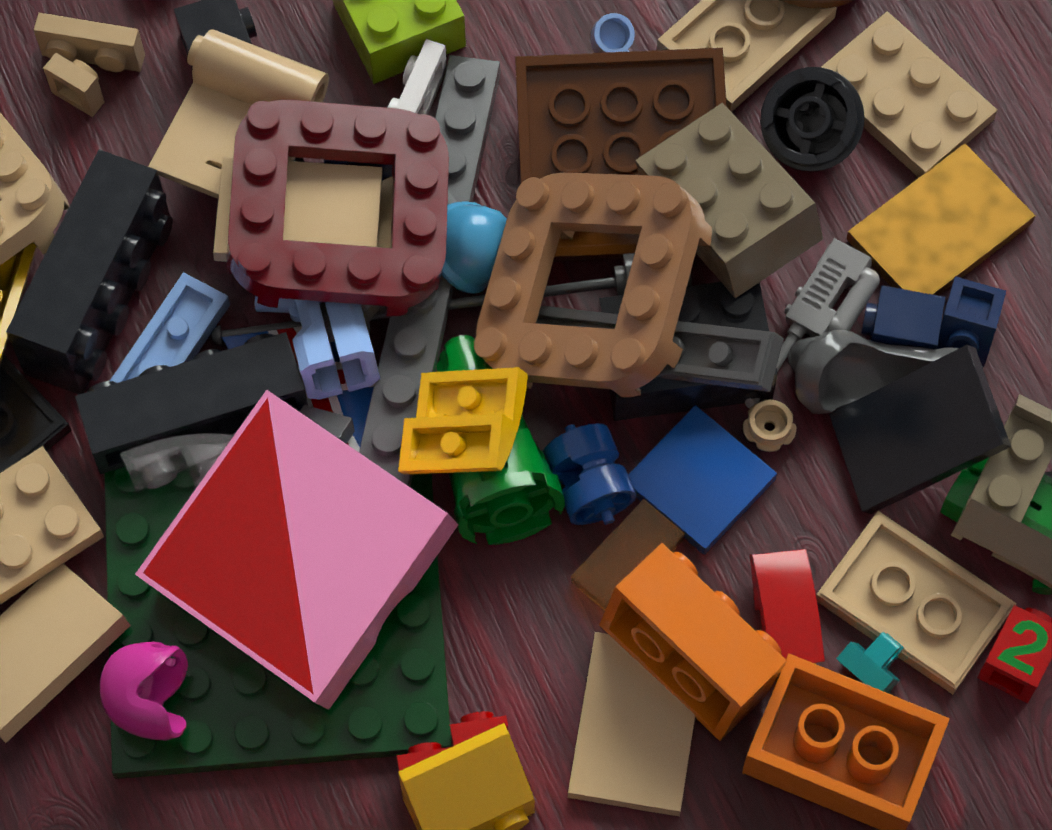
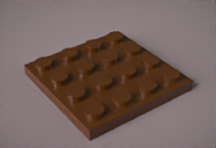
[515,47,727,262]

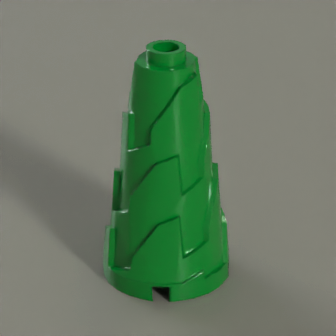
[437,335,565,545]

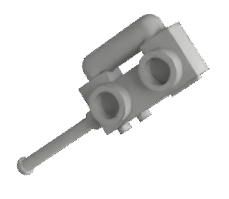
[745,238,880,409]

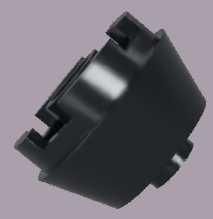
[760,67,864,171]

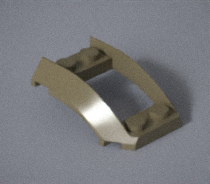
[951,394,1052,589]

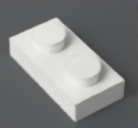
[387,39,447,115]

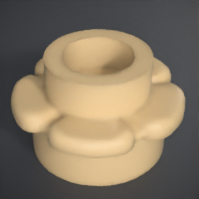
[743,400,796,452]

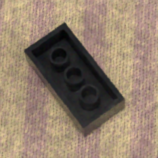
[6,149,173,394]

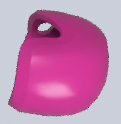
[100,642,188,741]

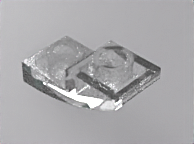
[120,434,234,492]

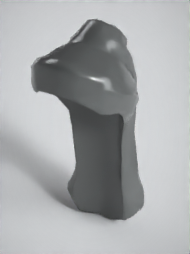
[788,329,958,414]

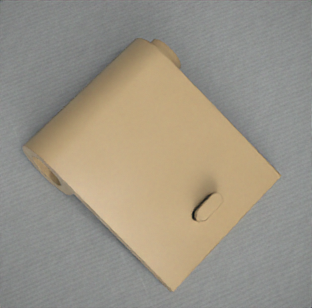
[148,29,329,199]

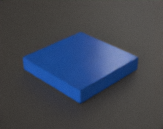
[628,405,777,555]

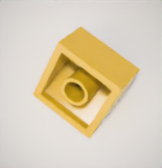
[398,723,535,830]

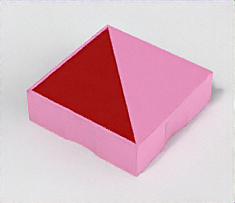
[135,390,458,710]

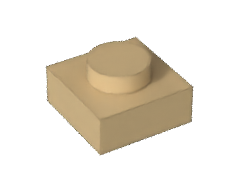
[43,52,105,117]

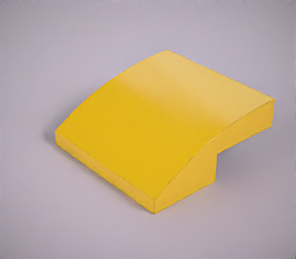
[398,367,528,474]

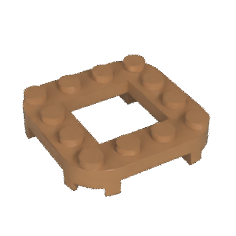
[474,173,712,397]

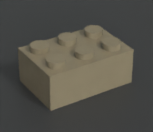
[635,102,823,298]

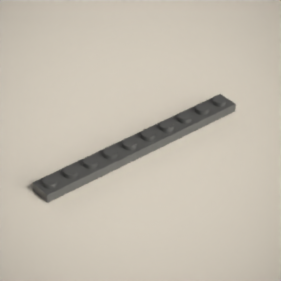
[359,55,501,488]

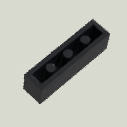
[75,332,308,474]

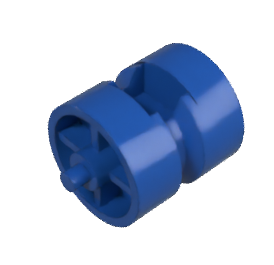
[543,423,637,525]

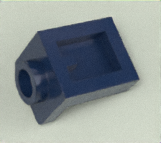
[936,276,1006,367]

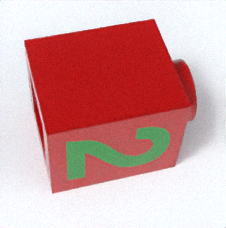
[977,605,1052,704]

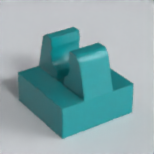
[836,632,904,694]

